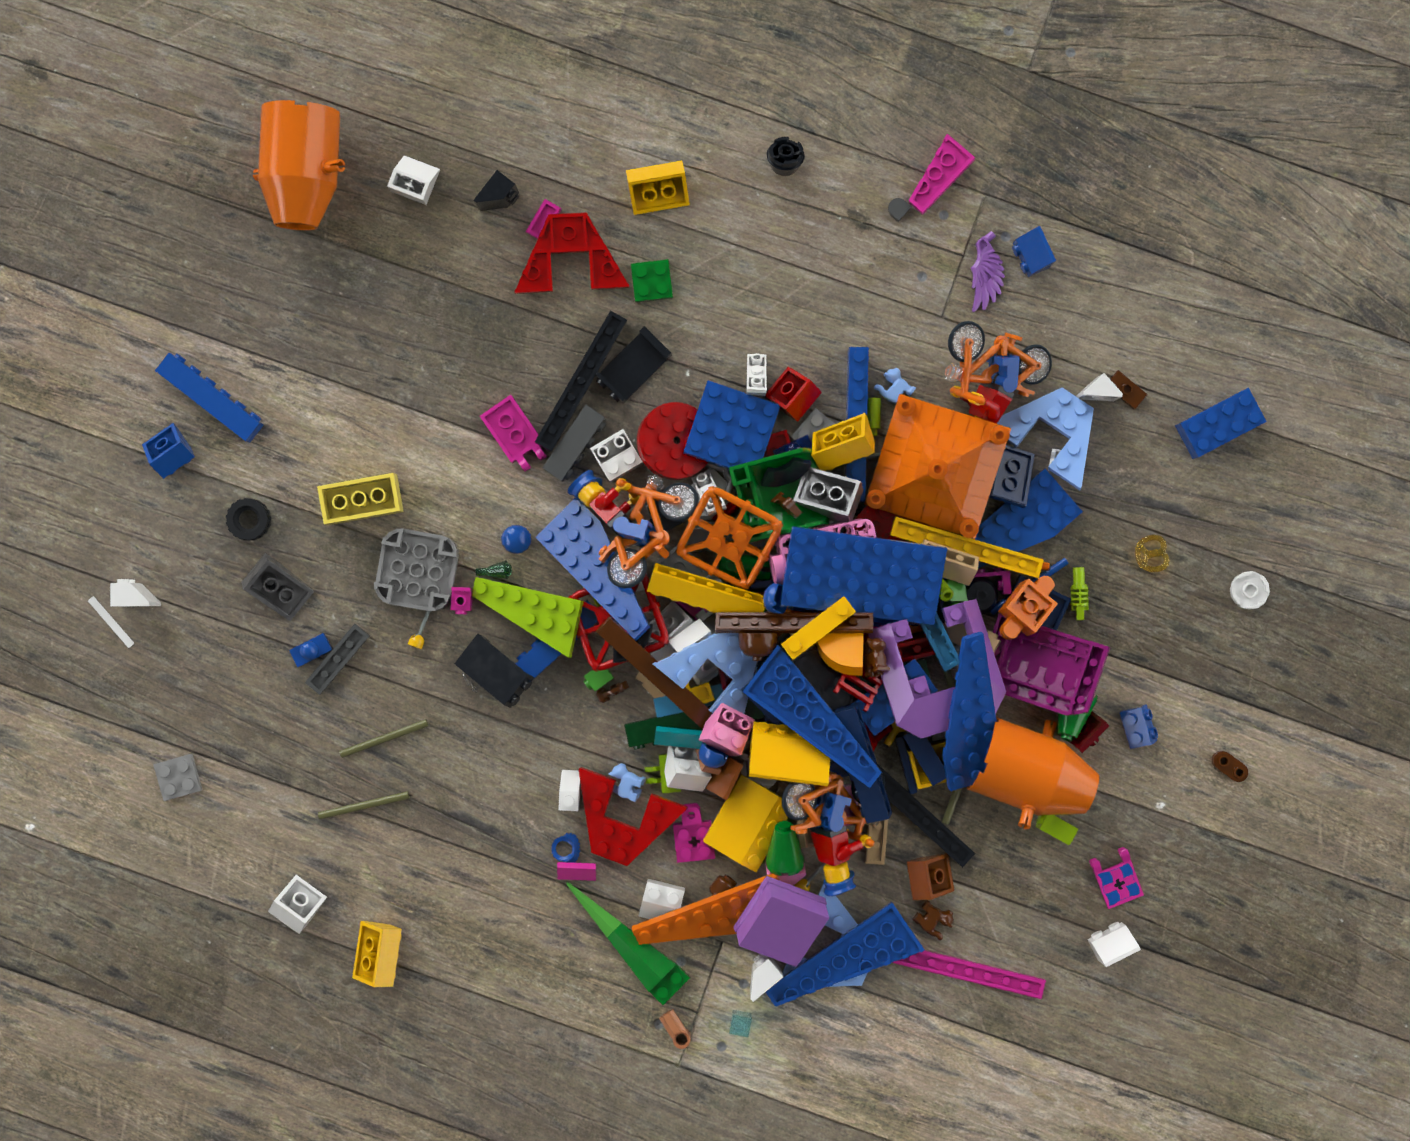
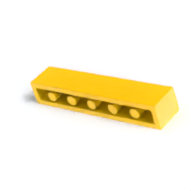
[647,563,765,613]

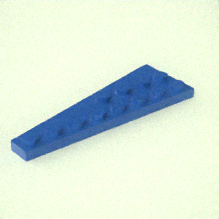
[743,645,882,788]
[766,902,925,1007]

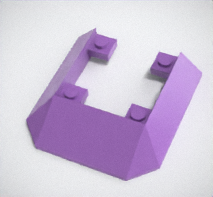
[867,599,1006,739]

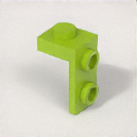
[1035,815,1078,845]

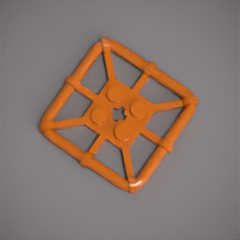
[676,486,783,590]

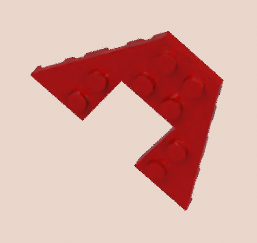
[514,212,629,294]
[579,767,688,866]

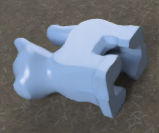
[874,368,916,404]
[609,763,646,802]

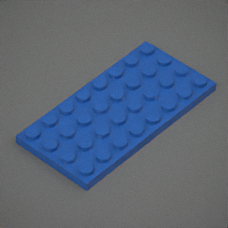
[780,526,947,625]

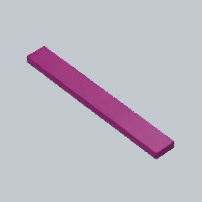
[892,950,1046,999]

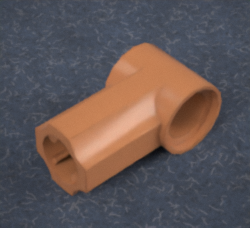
[659,1009,691,1049]

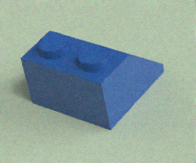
[1012,226,1056,277]
[142,423,195,479]

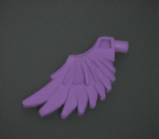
[971,231,1005,312]

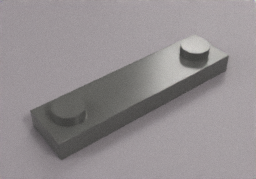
[305,624,370,695]

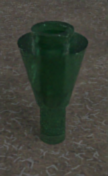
[476,560,512,579]

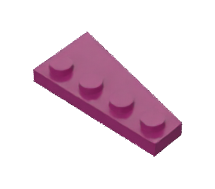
[909,134,975,215]

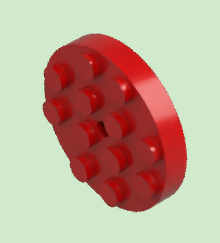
[637,402,708,480]

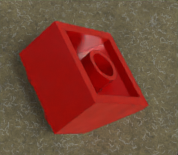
[765,366,822,422]

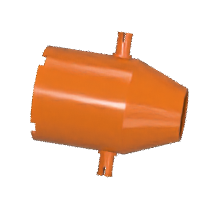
[253,100,345,230]
[967,717,1099,829]

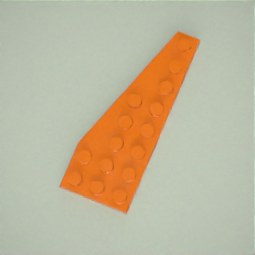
[632,873,780,945]

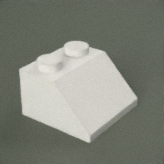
[110,579,161,607]
[268,875,327,934]
[639,879,685,919]
[1088,922,1141,967]
[750,954,783,1002]

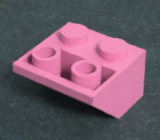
[699,703,755,756]

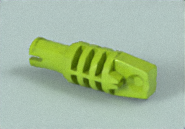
[1070,567,1089,621]

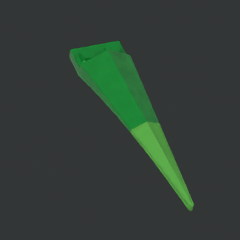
[567,882,691,1005]

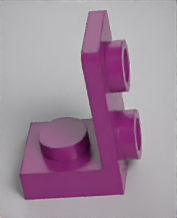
[974,568,1012,595]

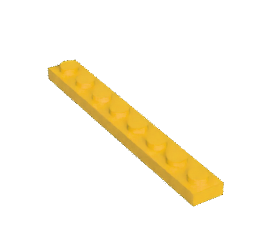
[890,517,1044,578]

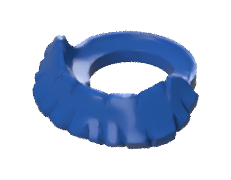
[551,833,580,863]

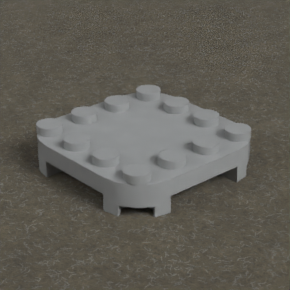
[374,528,459,611]

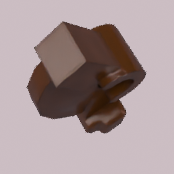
[770,492,802,519]
[596,681,629,703]

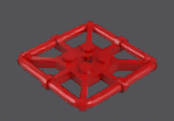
[568,569,669,672]

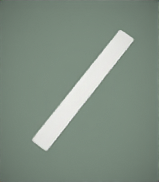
[88,596,134,648]

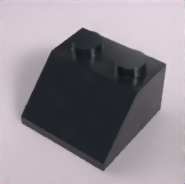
[473,170,519,211]

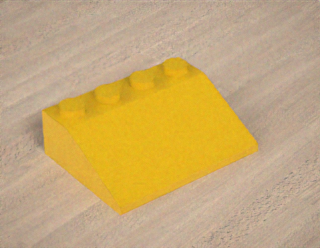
[749,721,830,786]
[703,774,795,873]

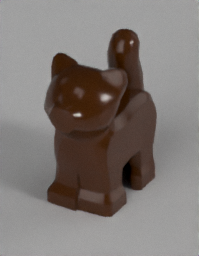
[863,638,890,678]
[912,900,954,941]

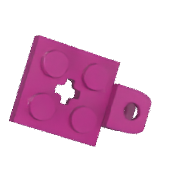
[673,803,715,863]

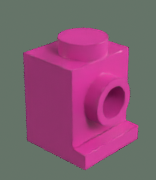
[451,587,473,615]

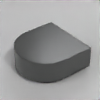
[888,198,912,222]

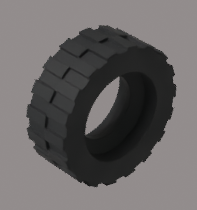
[226,498,271,541]

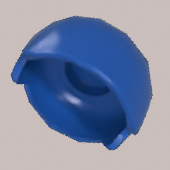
[501,525,531,554]
[763,583,787,614]
[699,742,728,768]

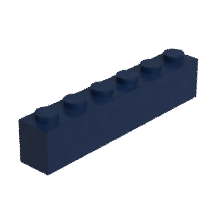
[834,703,892,824]

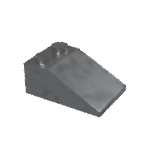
[793,467,863,523]
[241,553,314,621]

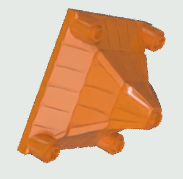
[864,394,1011,539]

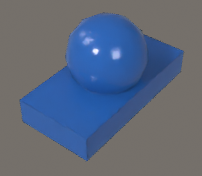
[289,633,333,667]

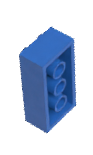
[1175,388,1267,459]
[852,659,938,736]

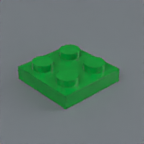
[631,259,673,303]

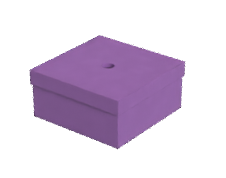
[734,876,829,967]

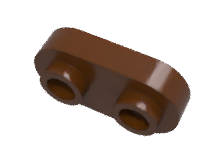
[1212,751,1248,782]

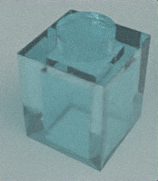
[729,1010,752,1037]

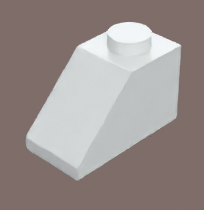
[559,770,581,811]

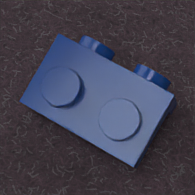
[1120,704,1158,749]

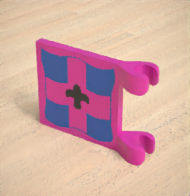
[1089,847,1144,909]

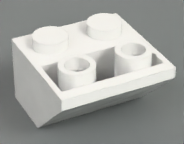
[387,156,440,205]
[590,429,643,483]
[664,746,712,792]

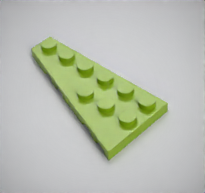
[472,577,584,658]

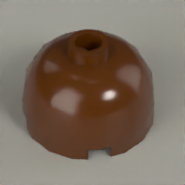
[739,633,778,661]

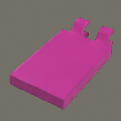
[480,395,547,472]

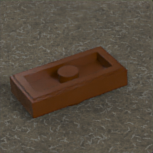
[1110,370,1148,409]

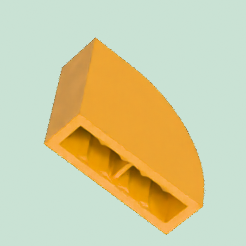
[817,633,864,676]

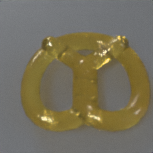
[1135,535,1170,572]

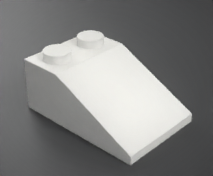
[669,618,719,686]

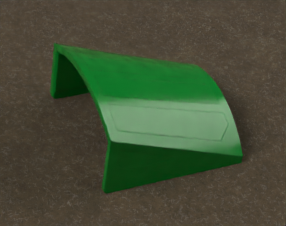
[729,448,829,543]

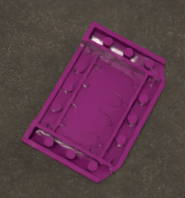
[993,613,1110,716]

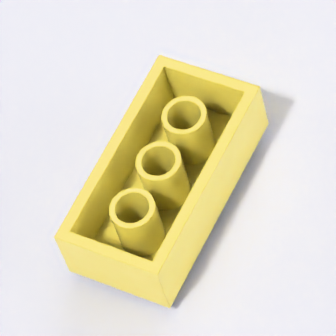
[317,473,404,526]

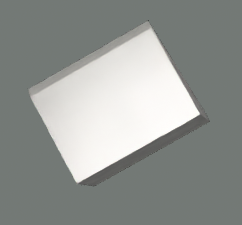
[1076,373,1123,402]

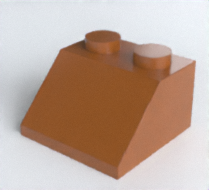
[706,755,744,800]
[907,853,954,900]

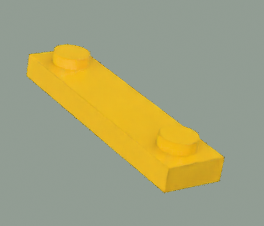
[781,596,856,660]

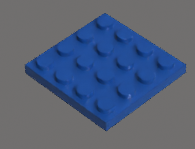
[683,380,780,469]

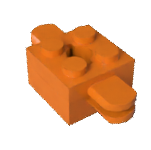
[998,576,1058,640]

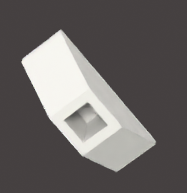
[746,354,767,396]
[691,470,727,517]

